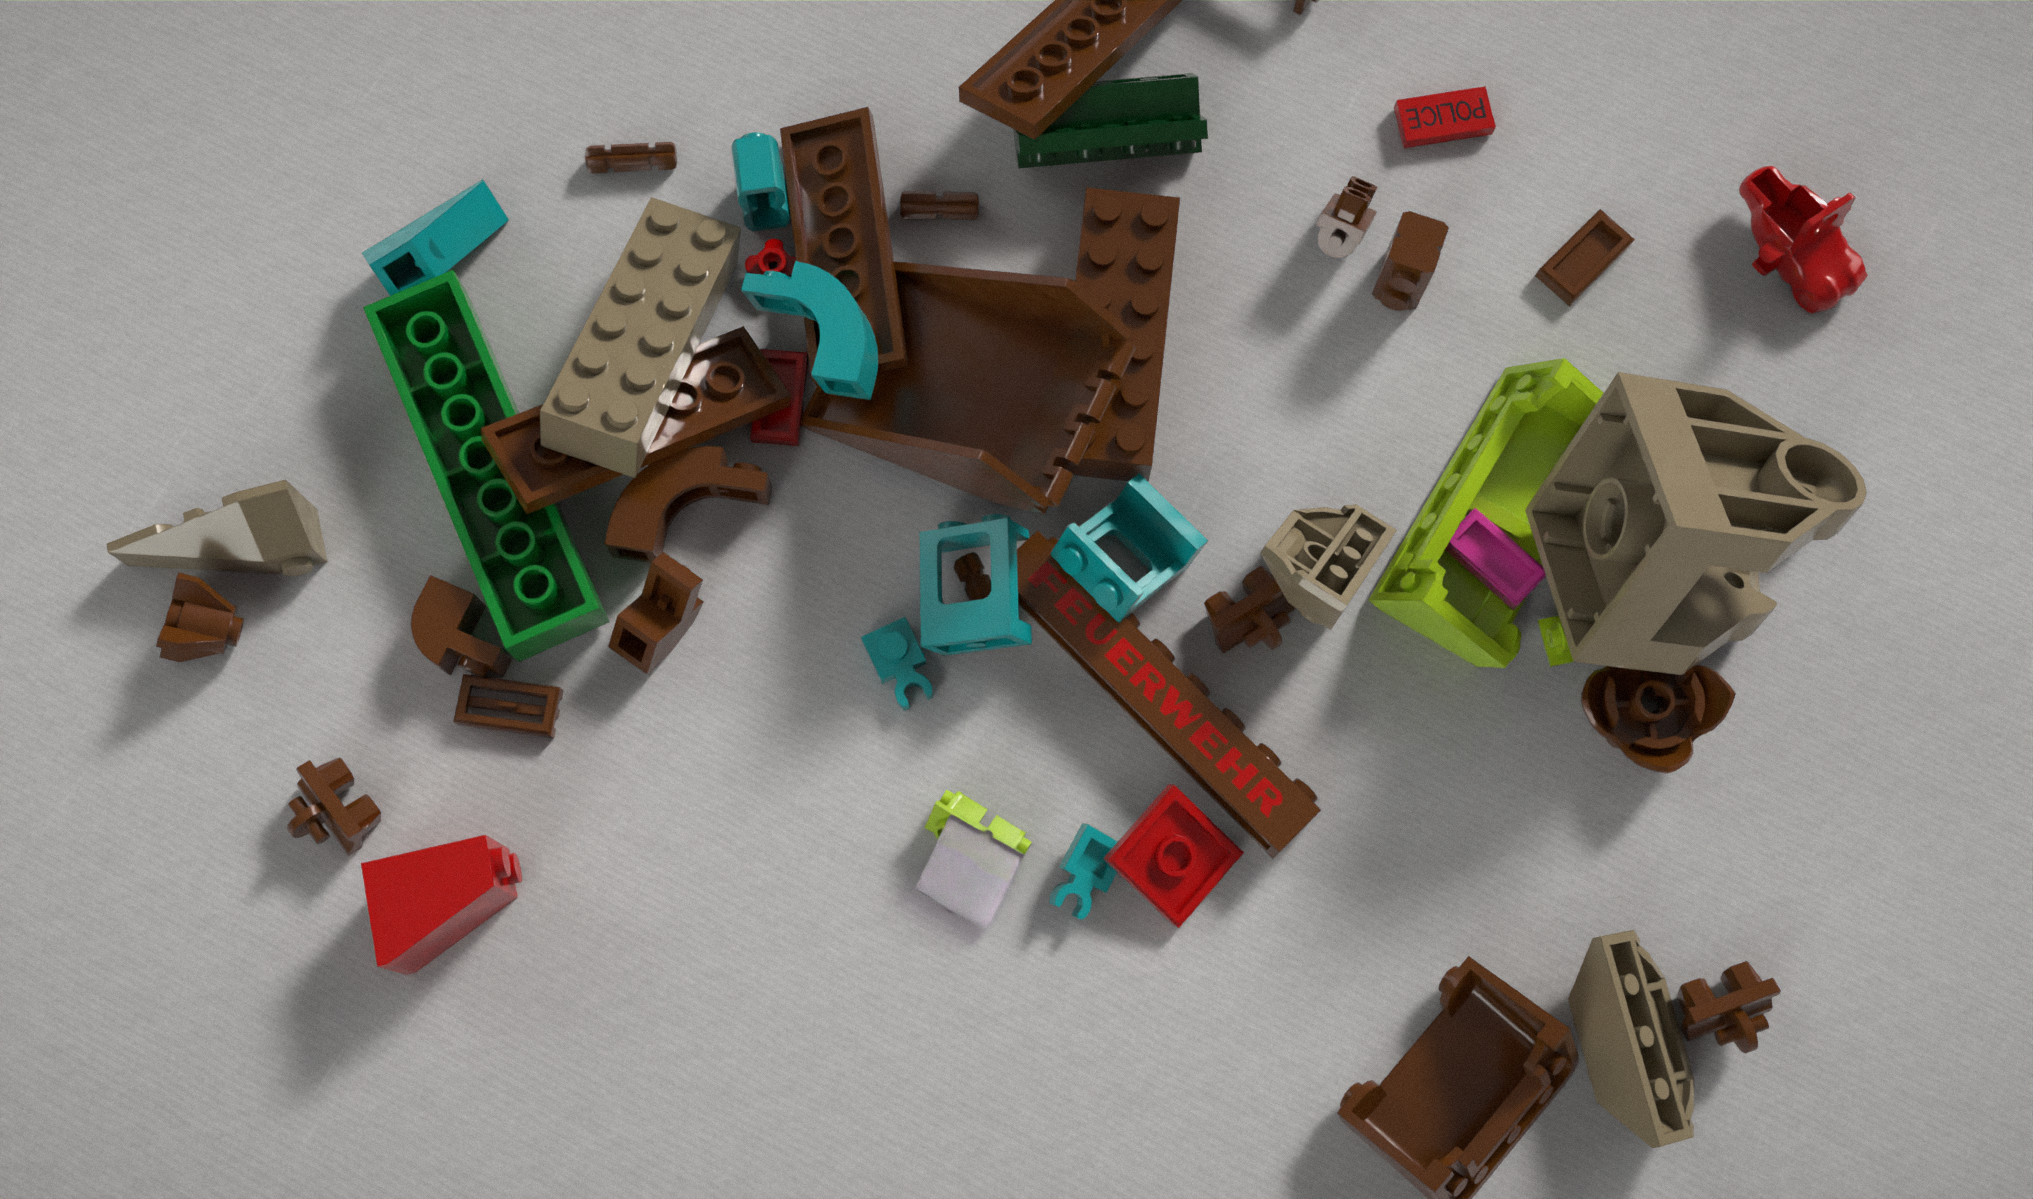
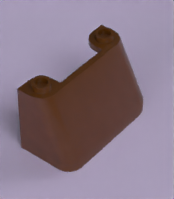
[1337,956,1579,1199]

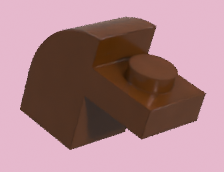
[608,552,704,674]
[411,575,512,678]

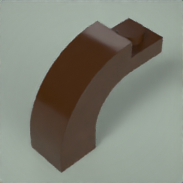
[604,446,772,563]

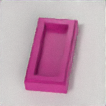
[1445,508,1546,611]

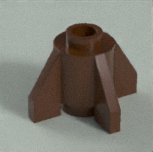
[156,572,244,662]

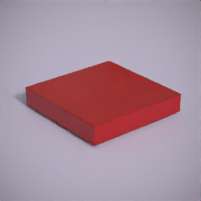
[1103,784,1244,928]

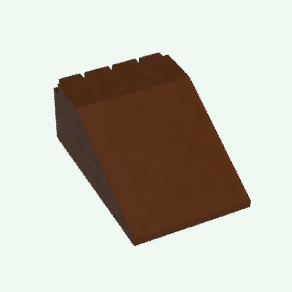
[800,261,1136,514]

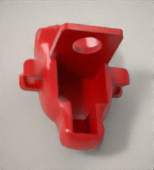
[1739,166,1868,313]

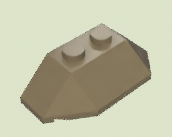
[1260,504,1397,630]
[1568,930,1694,1148]

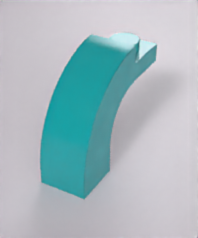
[741,261,878,400]

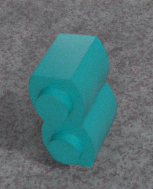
[731,132,790,232]

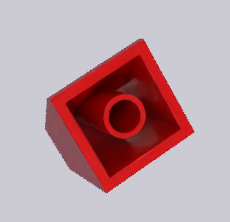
[361,835,522,975]

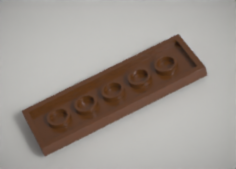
[958,0,1182,140]
[780,107,909,386]
[481,326,791,514]

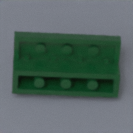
[1013,73,1208,169]

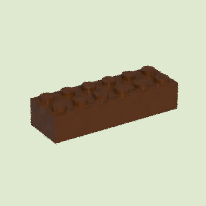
[1067,187,1180,482]

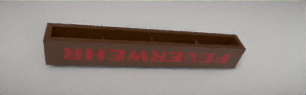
[1017,530,1321,859]

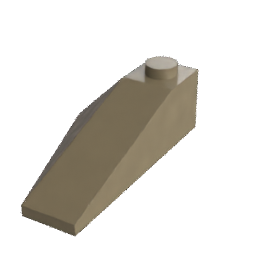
[106,479,328,576]

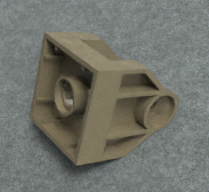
[1525,372,1867,675]

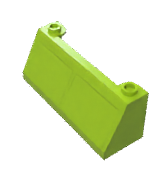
[1368,358,1603,668]

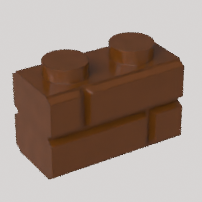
[1372,211,1449,311]

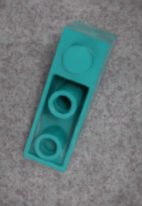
[362,179,509,296]

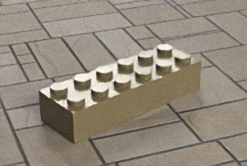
[540,197,741,478]

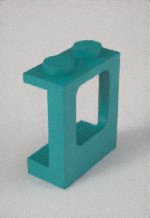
[1050,473,1208,623]
[919,514,1032,656]

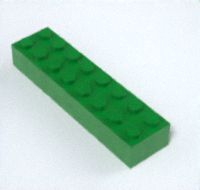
[363,270,610,662]

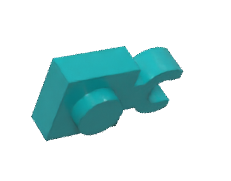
[861,617,933,711]
[1049,823,1118,920]

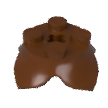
[1581,665,1736,774]

